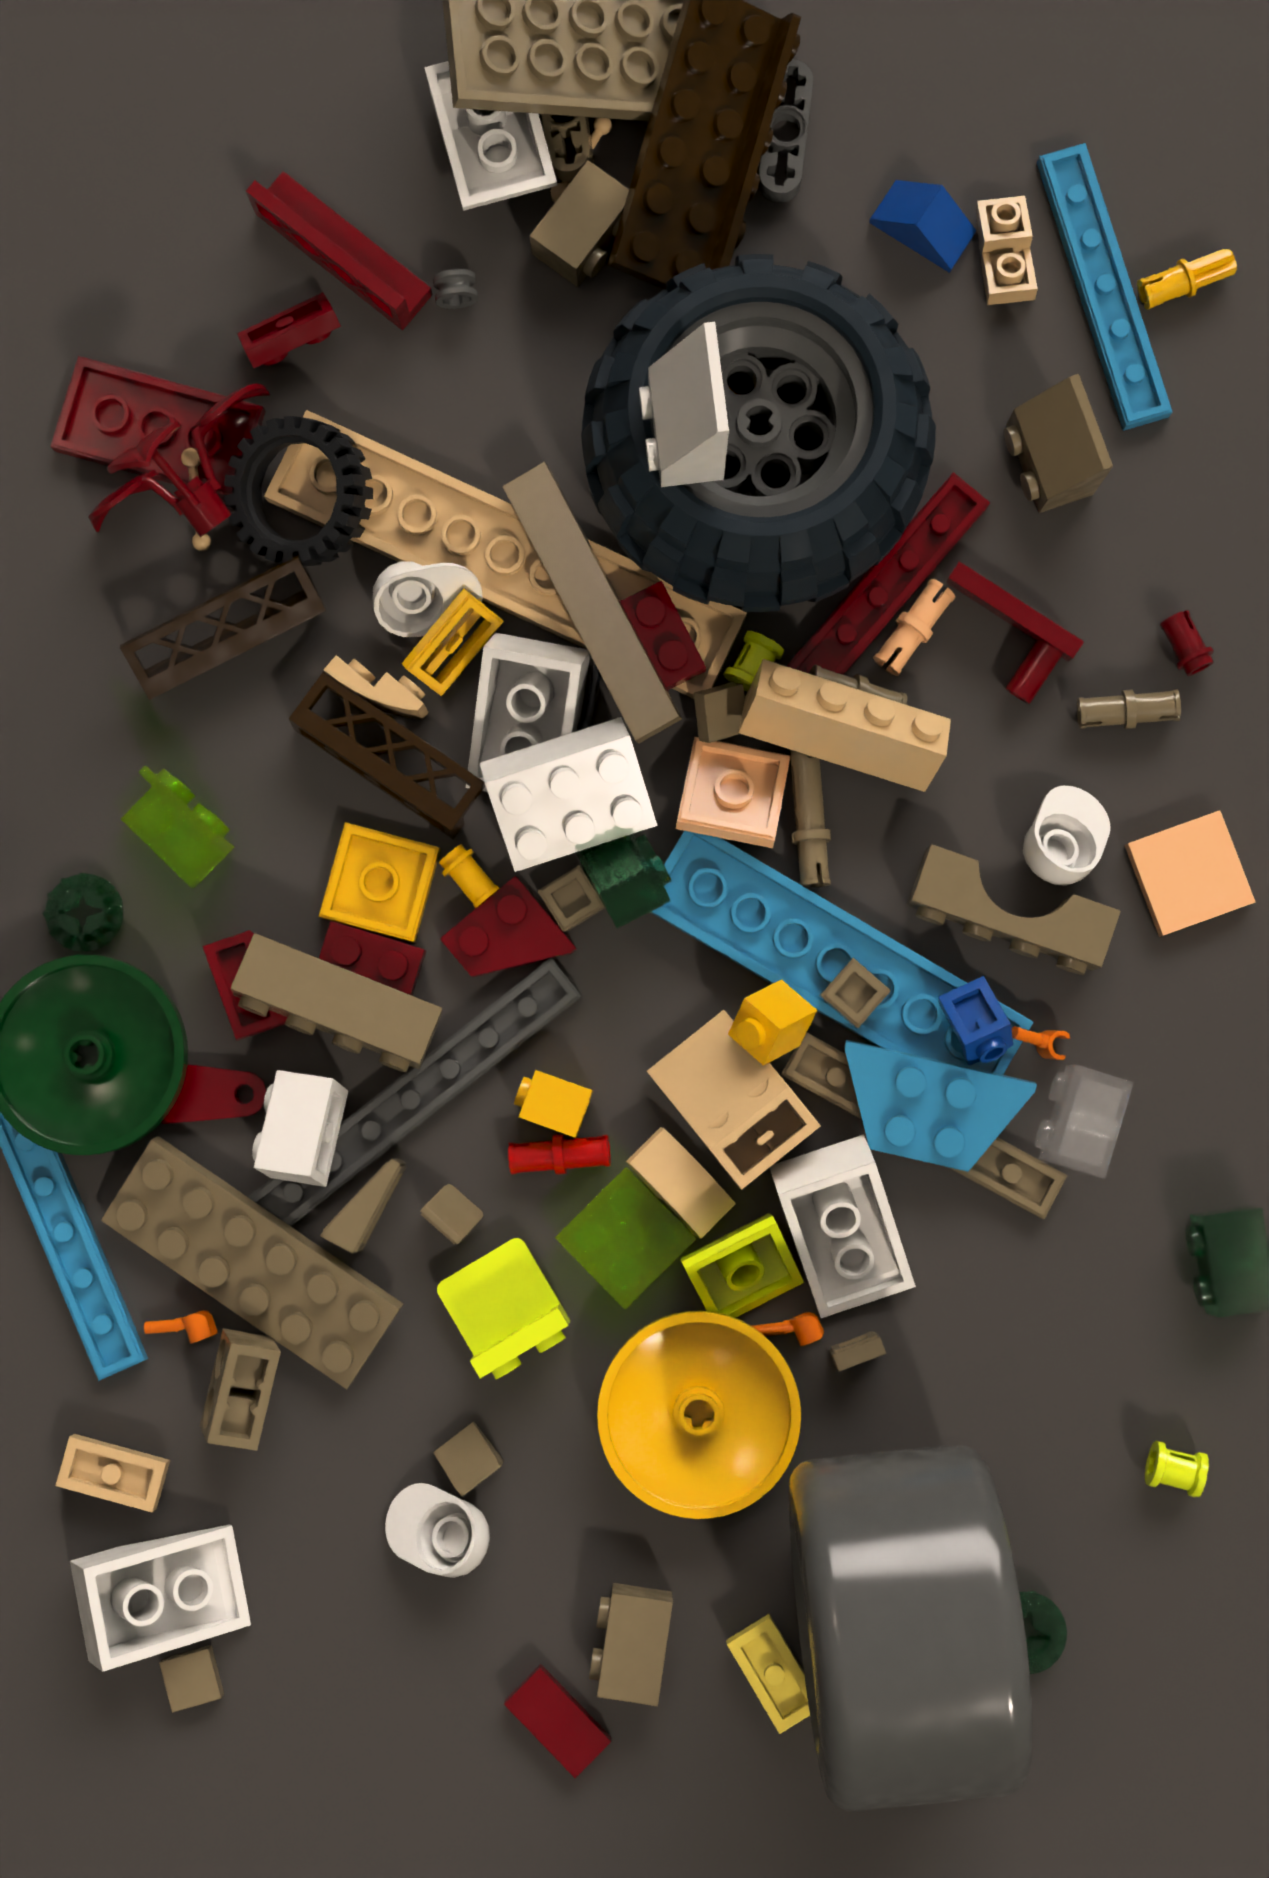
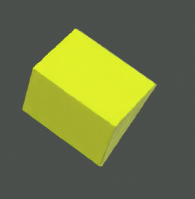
[681,1213,804,1318]

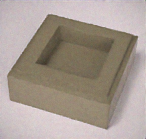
[694,682,745,743]
[538,865,605,933]
[819,958,891,1029]
[829,1331,886,1371]
[159,1645,224,1713]

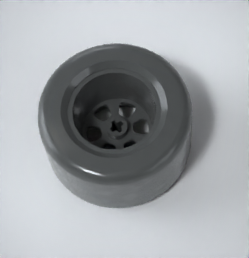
[788,1444,1033,1812]

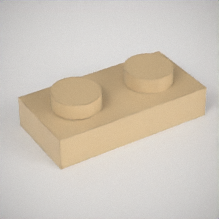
[55,1434,170,1513]

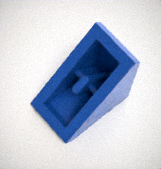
[869,180,977,273]

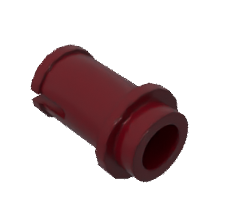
[1160,610,1214,676]

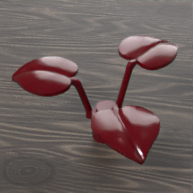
[88,383,270,537]

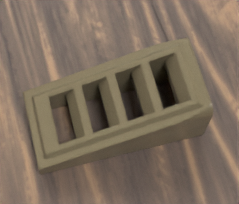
[320,1158,407,1254]

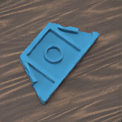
[844,1040,1037,1172]

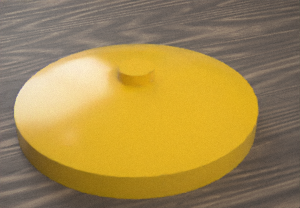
[597,1311,801,1519]

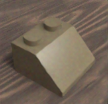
[1004,374,1113,513]

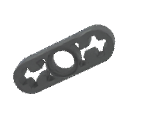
[759,59,813,203]

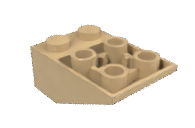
[647,1010,821,1190]

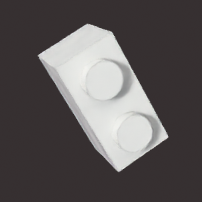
[252,1070,348,1187]

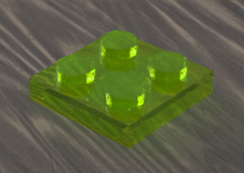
[555,1167,696,1309]

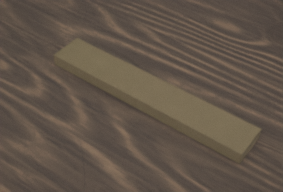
[502,461,682,743]
[780,1033,1067,1219]

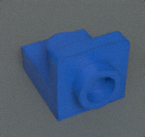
[938,976,1013,1065]

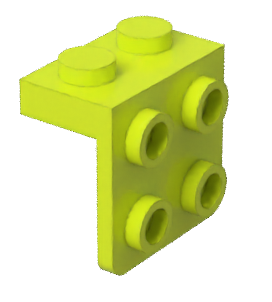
[437,1238,571,1379]

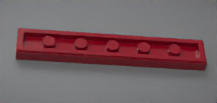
[787,472,990,675]

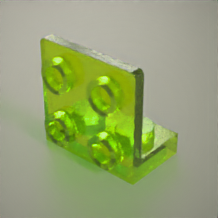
[121,765,235,888]

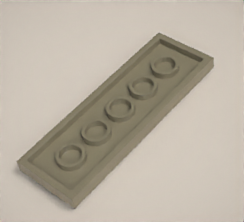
[101,1136,404,1390]

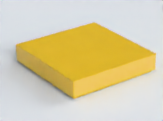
[318,822,441,943]

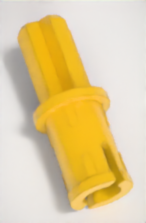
[1137,249,1237,310]

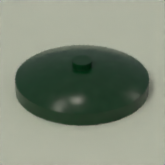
[0,955,188,1155]

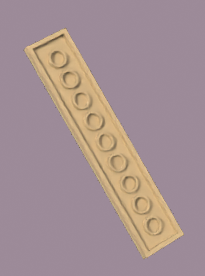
[264,410,747,699]

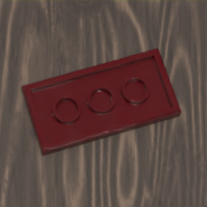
[50,356,266,498]

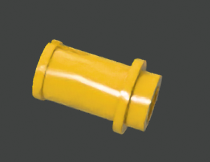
[439,844,500,908]

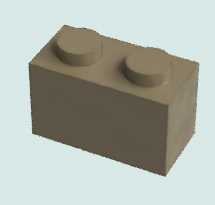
[530,160,629,287]
[589,1583,673,1706]

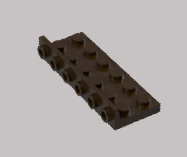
[607,0,801,289]

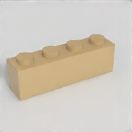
[738,659,951,792]

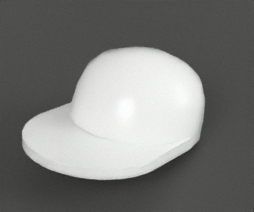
[372,561,483,637]
[1023,786,1110,886]
[385,1483,490,1578]

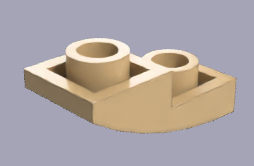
[976,196,1038,305]
[323,655,429,720]
[626,1127,736,1239]

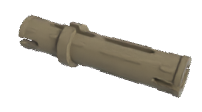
[790,750,831,888]

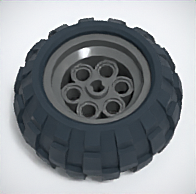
[581,254,936,612]

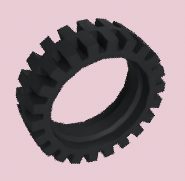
[224,416,373,566]

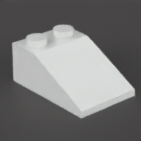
[424,61,557,211]
[639,322,729,487]
[466,633,590,792]
[769,1134,916,1318]
[70,1524,251,1672]

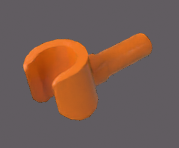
[1012,1026,1070,1060]
[144,1310,218,1344]
[751,1312,824,1346]

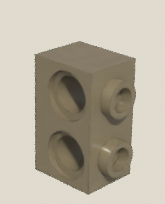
[200,1328,281,1451]

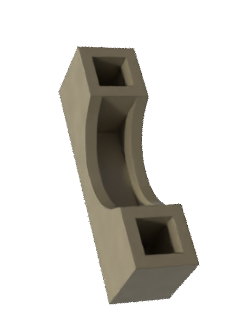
[906,844,1121,975]

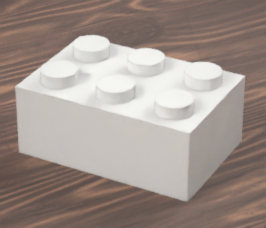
[480,717,657,872]

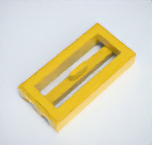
[401,588,504,696]

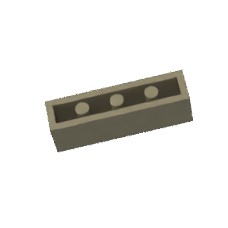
[230,933,443,1073]

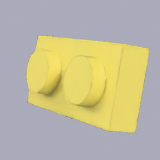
[726,1614,810,1734]

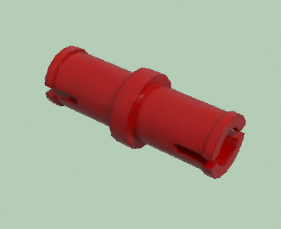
[508,1134,611,1175]

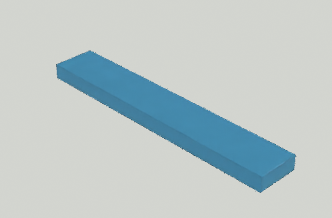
[1037,143,1173,431]
[0,1112,149,1381]

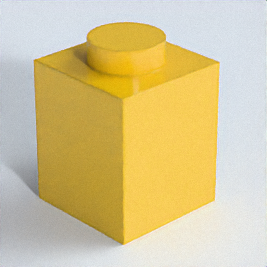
[728,979,817,1066]
[514,1070,593,1138]

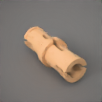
[873,579,956,676]

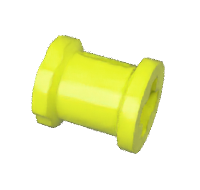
[723,631,784,692]
[1145,1441,1209,1497]

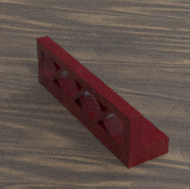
[246,171,433,331]

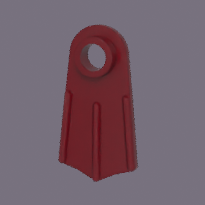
[161,1064,267,1124]

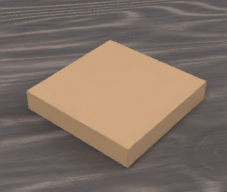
[676,737,790,848]
[1124,810,1255,937]

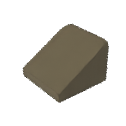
[420,1184,484,1245]
[433,1421,504,1497]

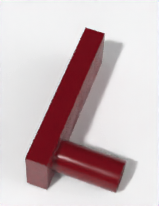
[946,561,1084,705]

